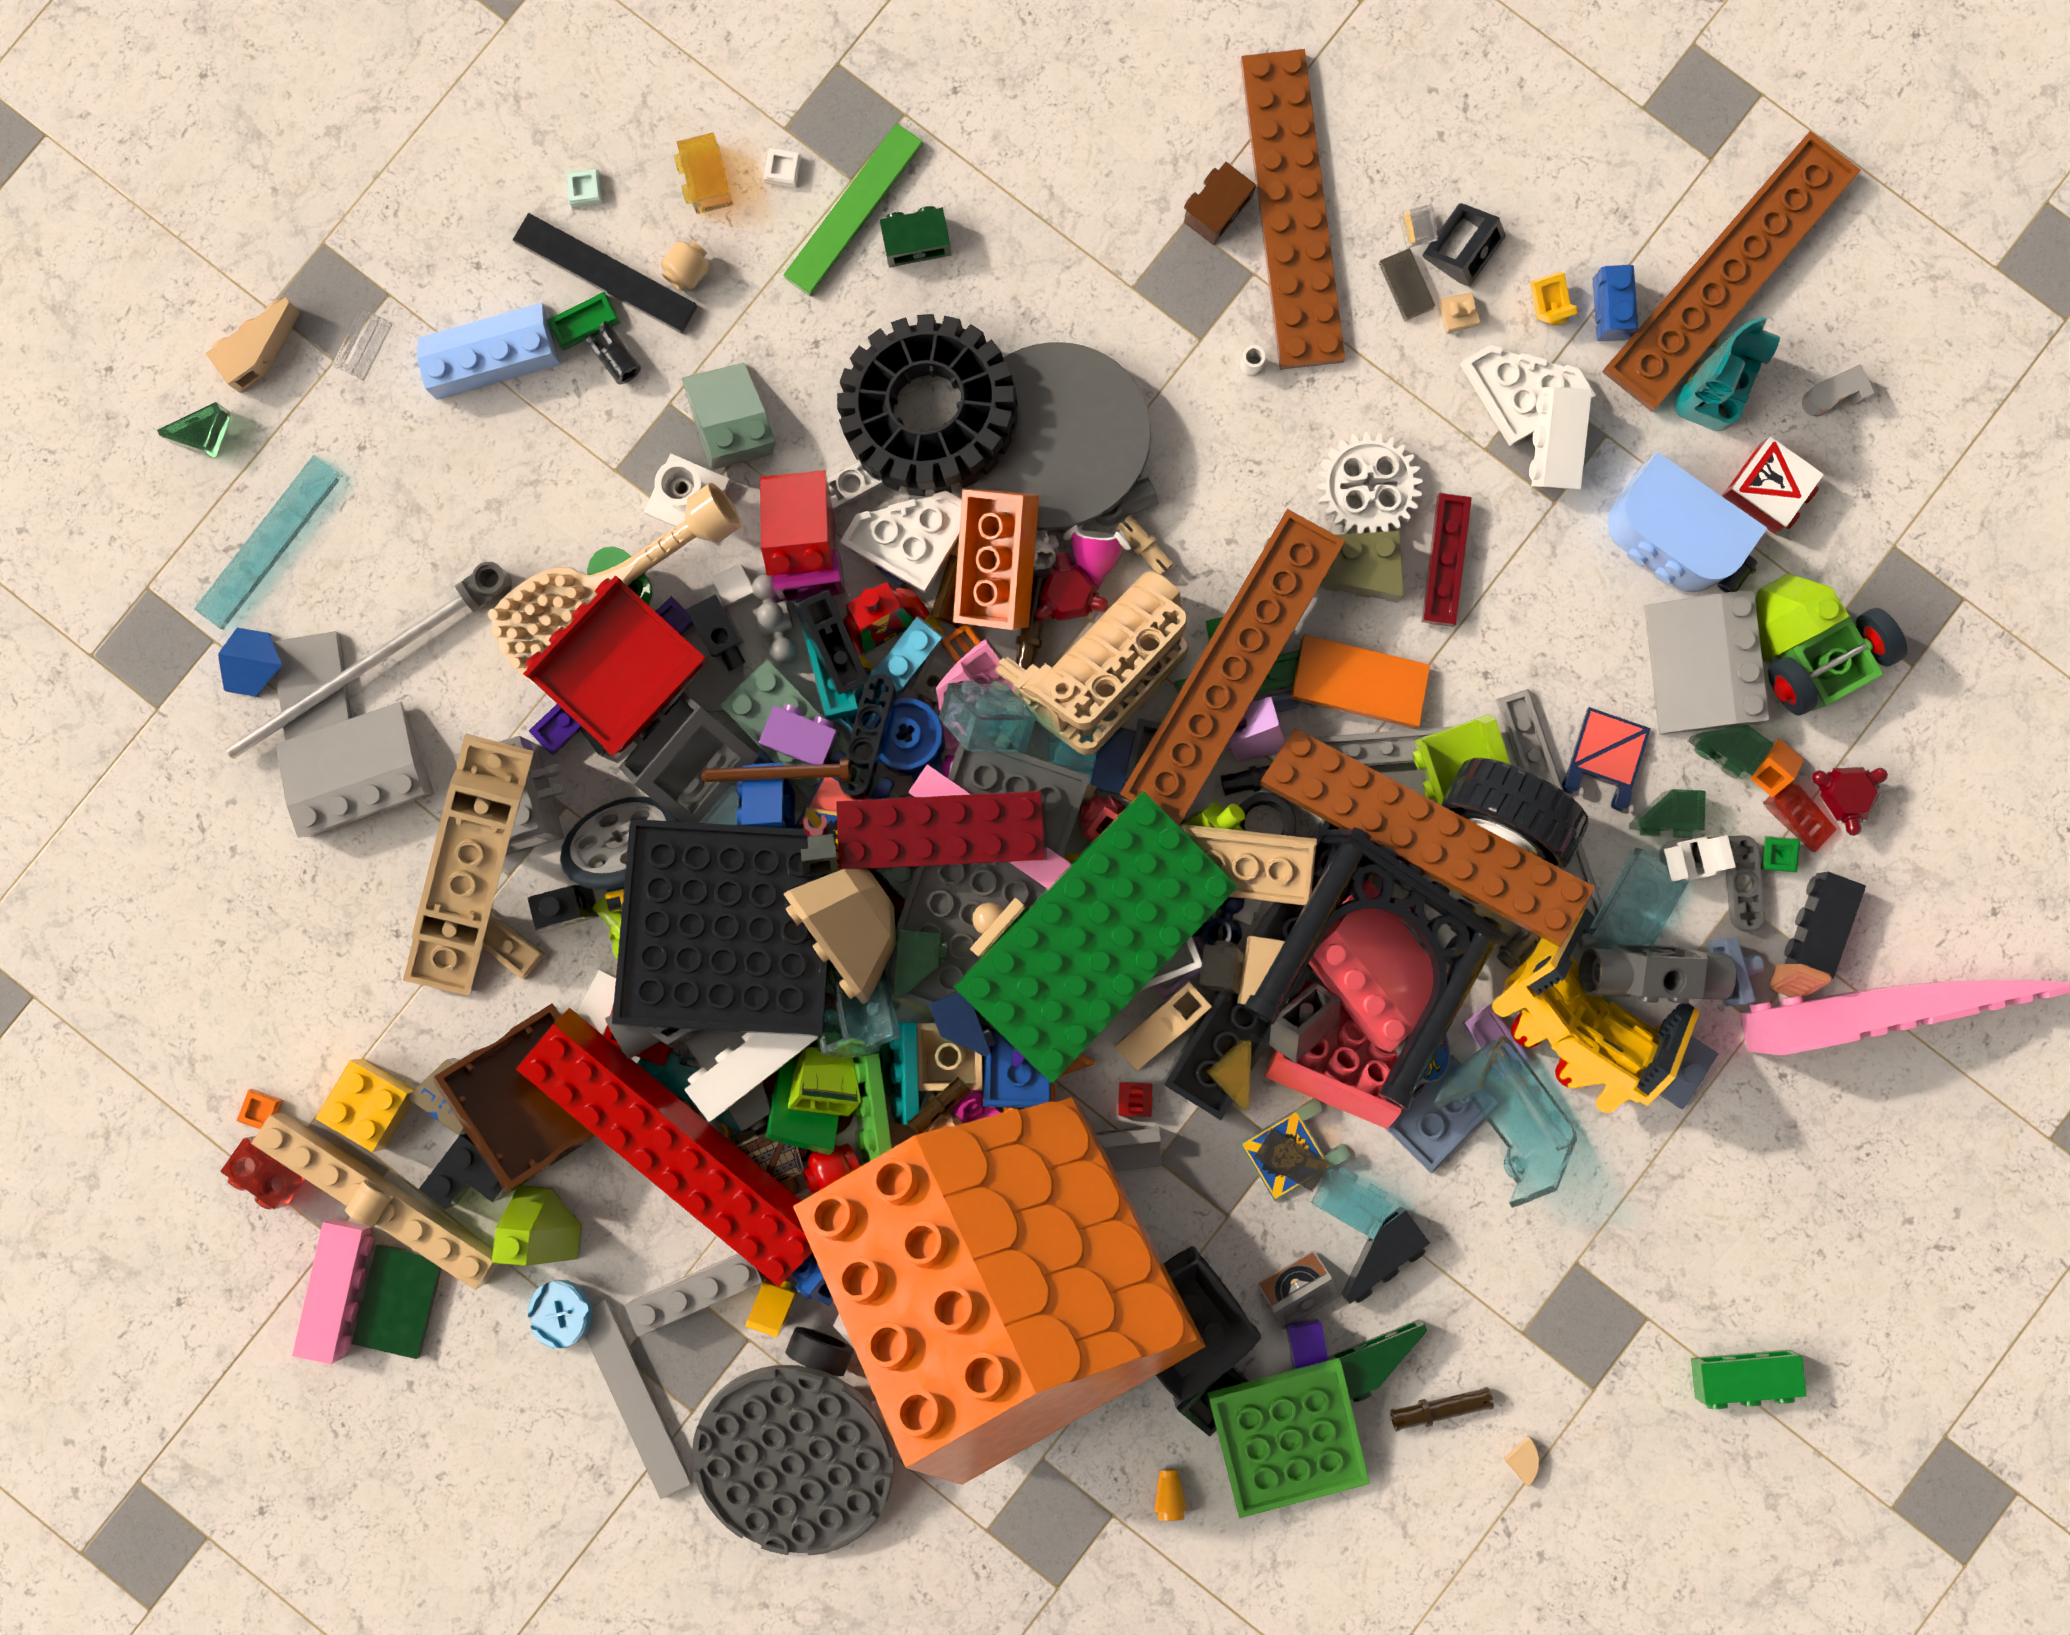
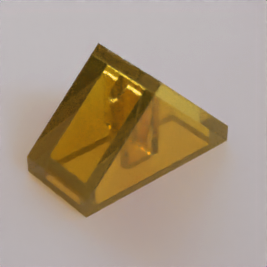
[1207,1040,1251,1110]

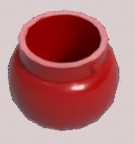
[803,1143,860,1195]

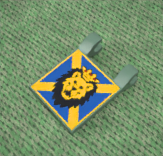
[1240,1098,1351,1201]

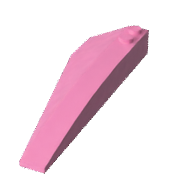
[1740,980,2070,1055]

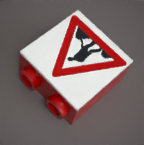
[1722,437,1824,534]

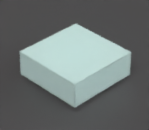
[566,169,603,207]

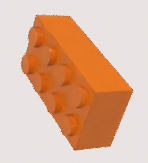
[953,489,1039,630]

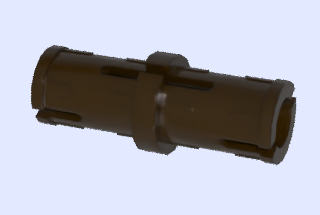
[907,1076,972,1134]

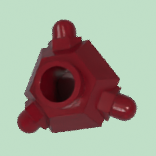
[1035,552,1108,622]
[1812,767,1888,836]

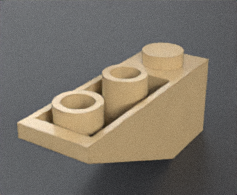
[205,297,301,393]
[1115,980,1212,1071]

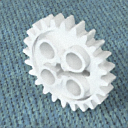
[1315,432,1423,534]

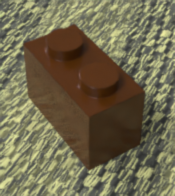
[1184,162,1256,245]

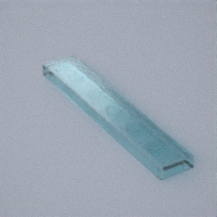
[194,455,343,630]

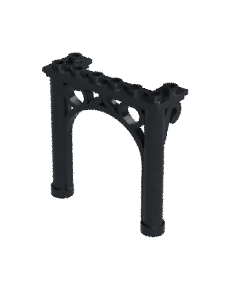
[1244,827,1510,1111]

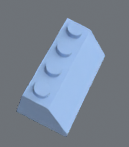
[417,303,560,400]

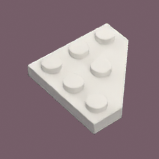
[1460,345,1596,446]
[840,491,962,593]

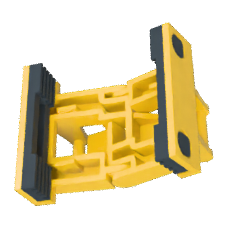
[1492,907,1700,1113]

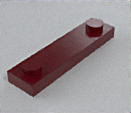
[1421,493,1472,627]

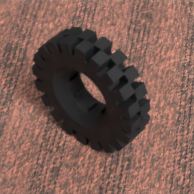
[837,314,1018,496]

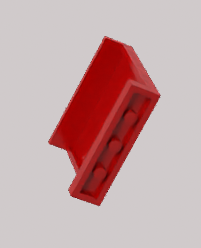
[523,575,708,758]

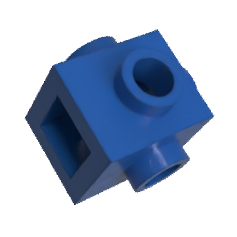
[791,1252,834,1306]

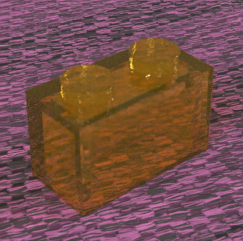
[674,132,734,214]

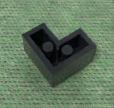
[419,1133,506,1209]

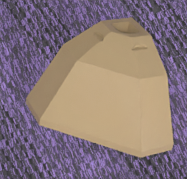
[784,869,896,1005]

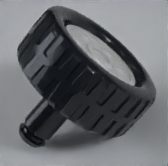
[1442,758,1589,905]

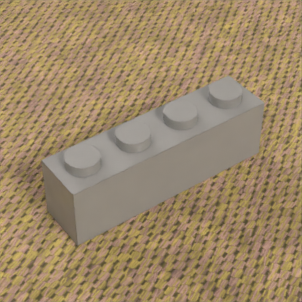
[624,1254,767,1337]

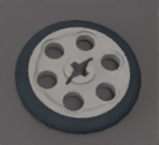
[560,796,680,890]

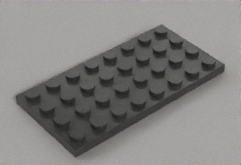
[876,734,1090,1030]

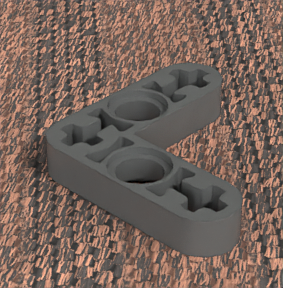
[1659,835,1765,931]

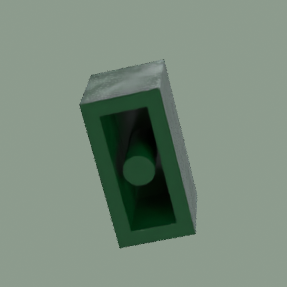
[879,206,952,267]

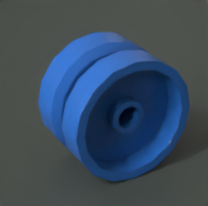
[870,698,945,776]

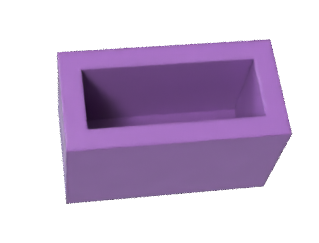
[759,703,840,765]

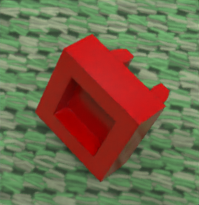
[1118,1082,1153,1117]

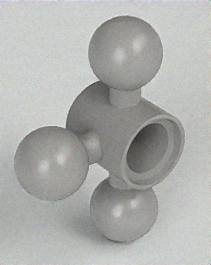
[752,575,796,663]

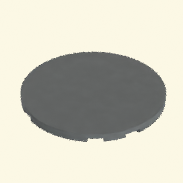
[970,342,1151,531]
[692,1365,895,1556]

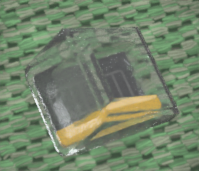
[1398,204,1438,249]

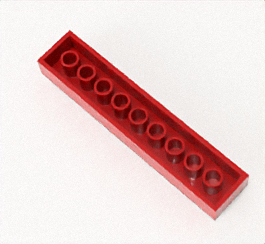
[516,1008,812,1287]

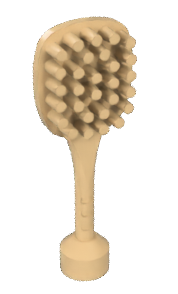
[488,483,742,682]

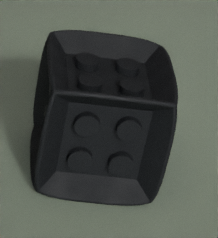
[1155,1246,1261,1402]

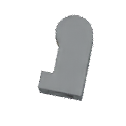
[1802,364,1875,417]

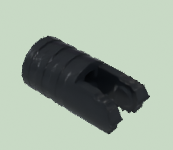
[586,320,641,385]

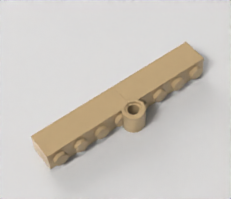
[251,1112,499,1290]

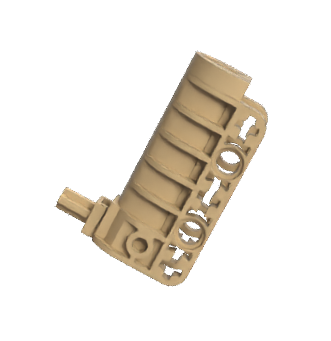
[995,571,1188,755]

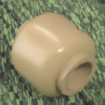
[661,241,709,291]

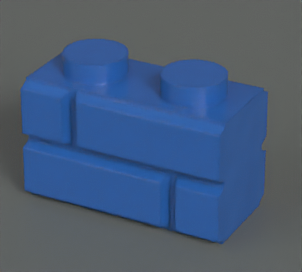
[1592,265,1639,342]

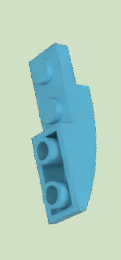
[834,617,944,733]

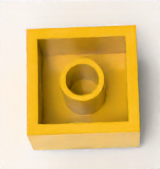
[315,1058,415,1152]

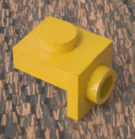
[1529,271,1578,325]

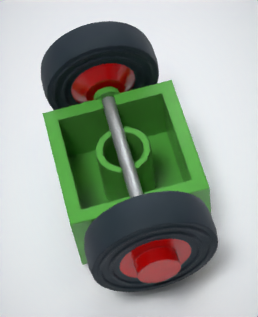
[1768,608,1908,716]

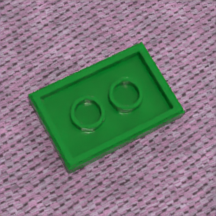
[766,1049,839,1155]

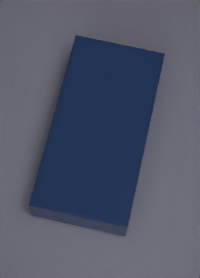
[1090,727,1136,795]

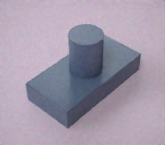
[1707,937,1764,1006]
[1659,1036,1719,1109]

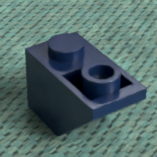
[929,993,996,1056]

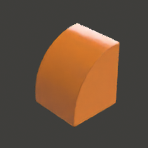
[1747,738,1804,798]

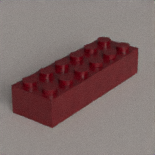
[836,791,1047,870]

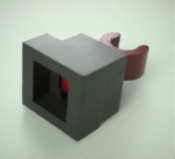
[801,815,838,877]

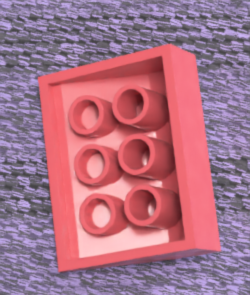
[1308,880,1433,1052]
[1264,980,1402,1129]

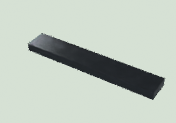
[513,213,697,334]

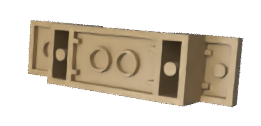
[403,733,534,996]

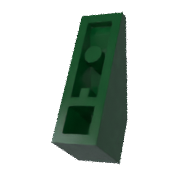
[1328,1319,1428,1402]

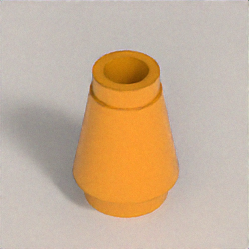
[1154,1470,1187,1521]

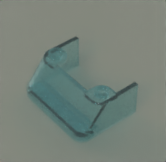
[1434,1036,1577,1208]

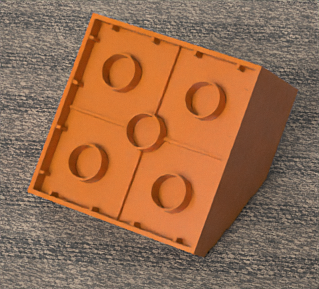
[793,1097,1206,1485]

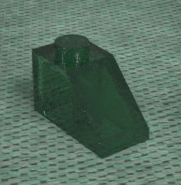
[893,930,948,999]

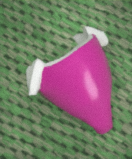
[1063,525,1131,590]

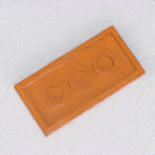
[1290,634,1430,729]

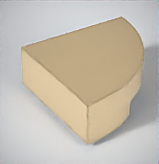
[1503,1436,1539,1487]

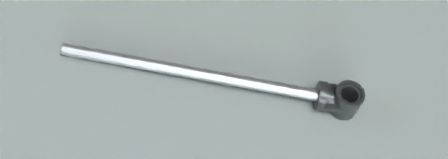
[225,562,512,759]

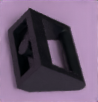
[1422,203,1506,287]

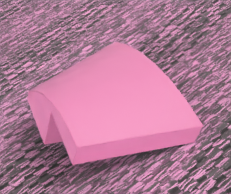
[936,639,1016,755]

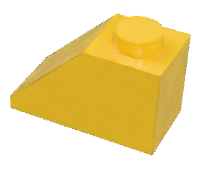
[745,1278,798,1338]

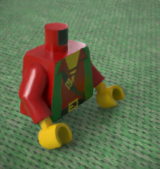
[843,582,944,673]

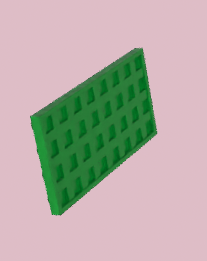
[953,791,1238,1083]

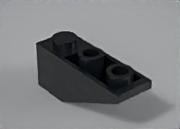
[1341,1207,1430,1304]

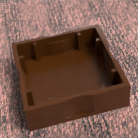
[433,1003,596,1194]

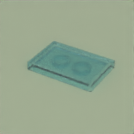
[1587,848,1689,949]

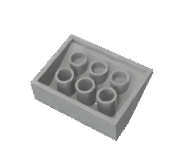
[1644,590,1769,734]
[275,702,434,838]

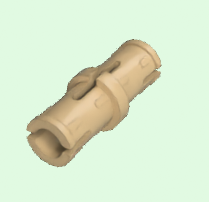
[1116,514,1174,575]

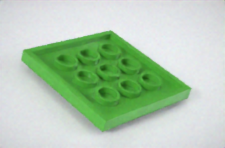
[1207,1358,1370,1518]

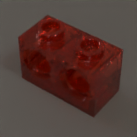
[220,1136,305,1210]

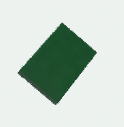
[352,1244,442,1359]

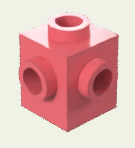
[1078,794,1125,842]

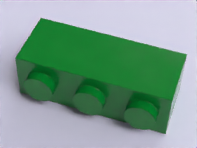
[1691,1349,1807,1409]

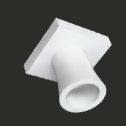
[644,453,731,527]

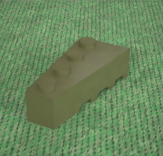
[1264,531,1404,603]

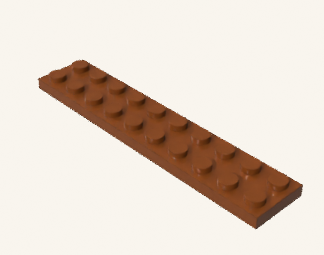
[1240,49,1345,370]
[1602,131,1861,412]
[1120,509,1345,826]
[1261,728,1595,948]

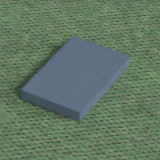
[1386,1055,1500,1173]

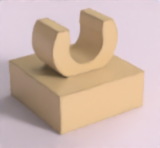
[1439,292,1480,333]

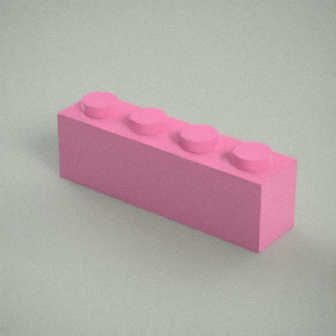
[292,1218,374,1364]

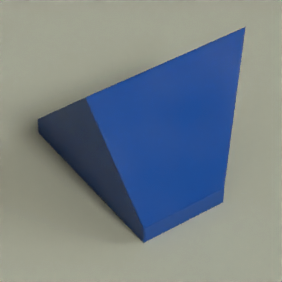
[218,627,282,697]

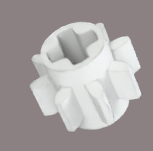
[1034,530,1059,571]

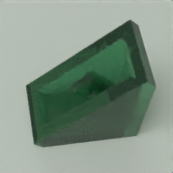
[157,402,231,458]

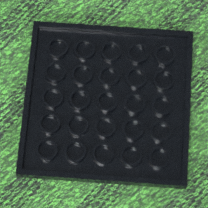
[612,819,836,1037]

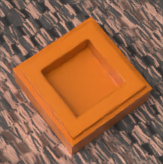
[236,1089,283,1129]

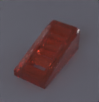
[1763,782,1837,852]

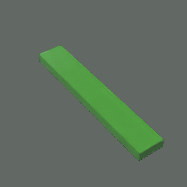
[783,123,923,297]

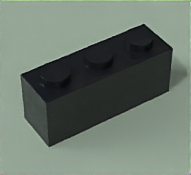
[1784,871,1866,979]

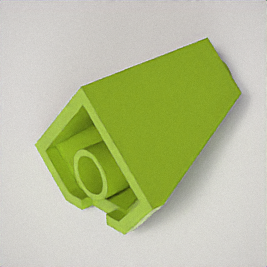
[1755,573,1849,662]
[492,1185,582,1266]

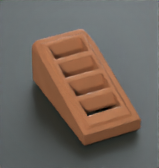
[1769,964,1832,997]

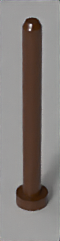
[702,758,852,782]

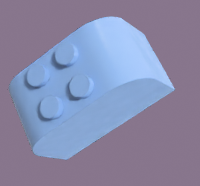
[1607,452,1767,592]

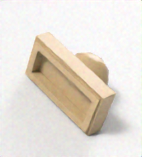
[970,898,1029,958]

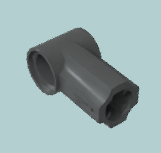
[1095,477,1159,526]

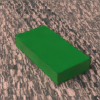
[547,291,621,351]

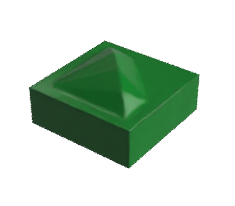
[1761,836,1801,872]

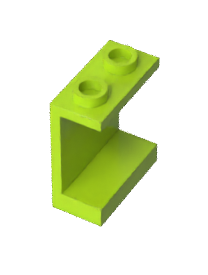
[1412,714,1510,805]

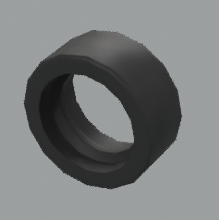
[1238,792,1296,836]
[785,1327,854,1376]

